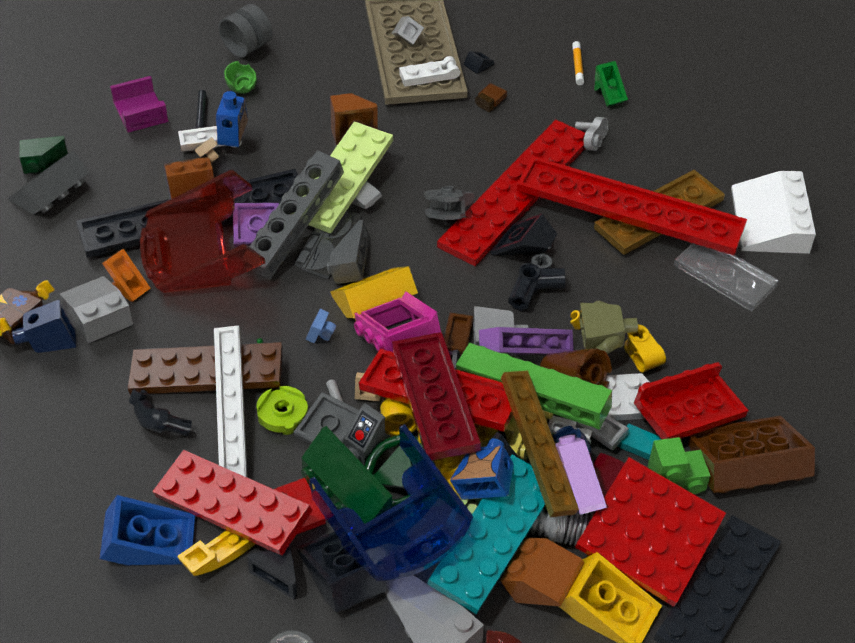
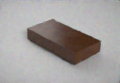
[444,313,473,357]

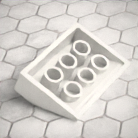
[731,171,816,254]

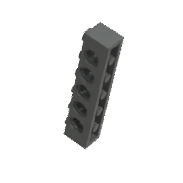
[242,150,344,280]

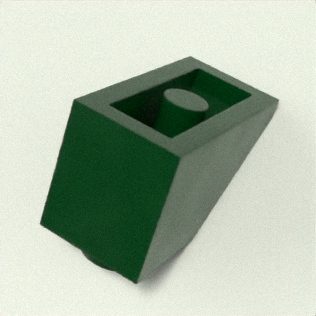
[19,136,68,174]

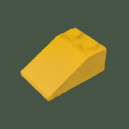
[559,552,662,643]

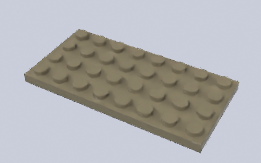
[365,0,468,105]

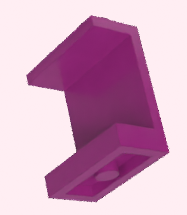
[110,76,168,133]

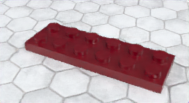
[392,332,481,462]

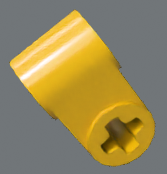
[624,324,666,373]

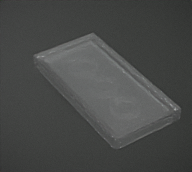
[674,243,779,311]

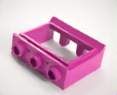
[354,291,441,352]

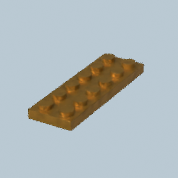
[594,170,725,255]

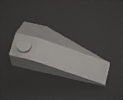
[384,568,484,643]

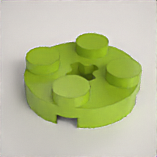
[257,386,308,435]

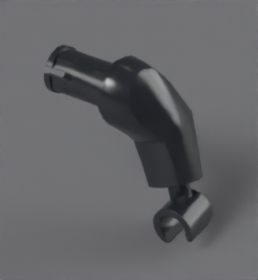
[129,388,192,436]

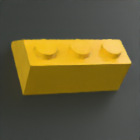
[330,266,418,320]

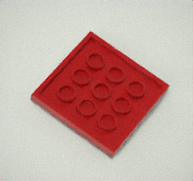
[575,457,726,606]

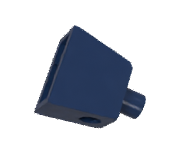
[12,300,76,353]

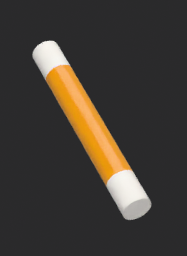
[572,41,584,86]

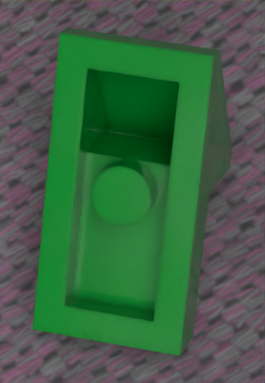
[594,61,628,107]

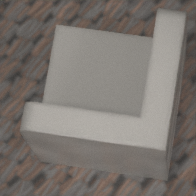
[392,16,424,45]

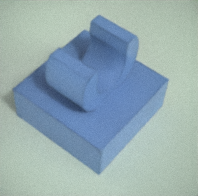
[306,309,336,343]

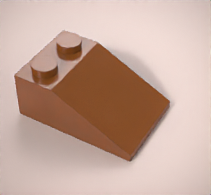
[164,156,216,200]

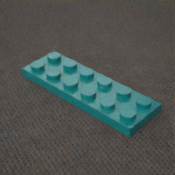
[427,454,545,615]

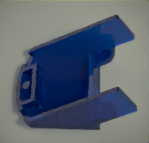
[309,424,473,581]

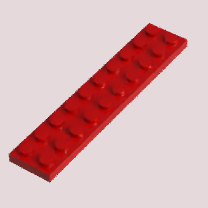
[437,119,585,266]
[517,156,747,255]

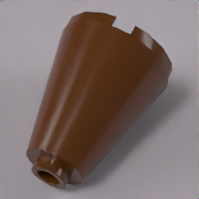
[540,348,612,388]

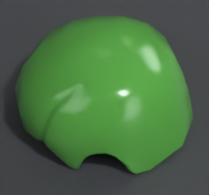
[224,61,257,94]

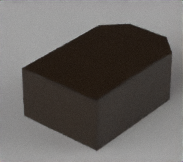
[475,93,494,112]

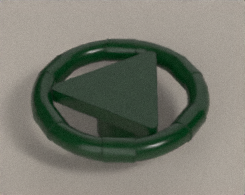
[365,434,435,510]

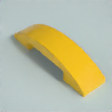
[177,530,255,576]

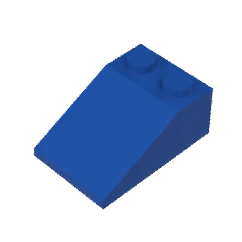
[100,495,195,565]

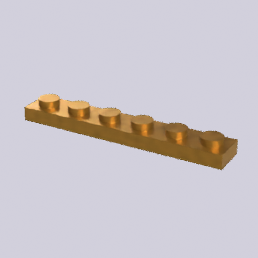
[501,370,579,517]

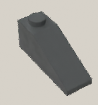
[327,220,370,284]

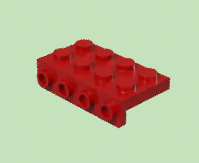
[633,362,749,439]

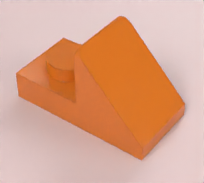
[102,249,151,302]

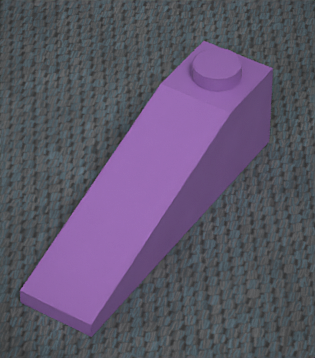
[479,327,574,355]

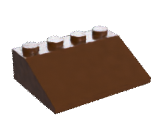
[685,416,815,493]

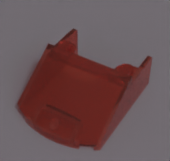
[140,170,266,293]

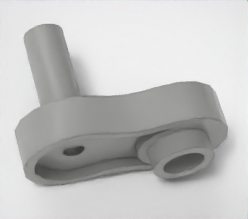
[575,117,608,151]

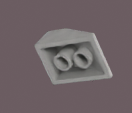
[59,276,133,343]

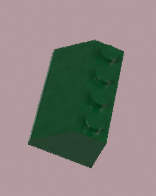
[301,426,393,544]

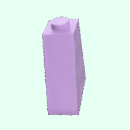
[555,435,607,515]

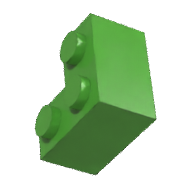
[647,437,710,494]

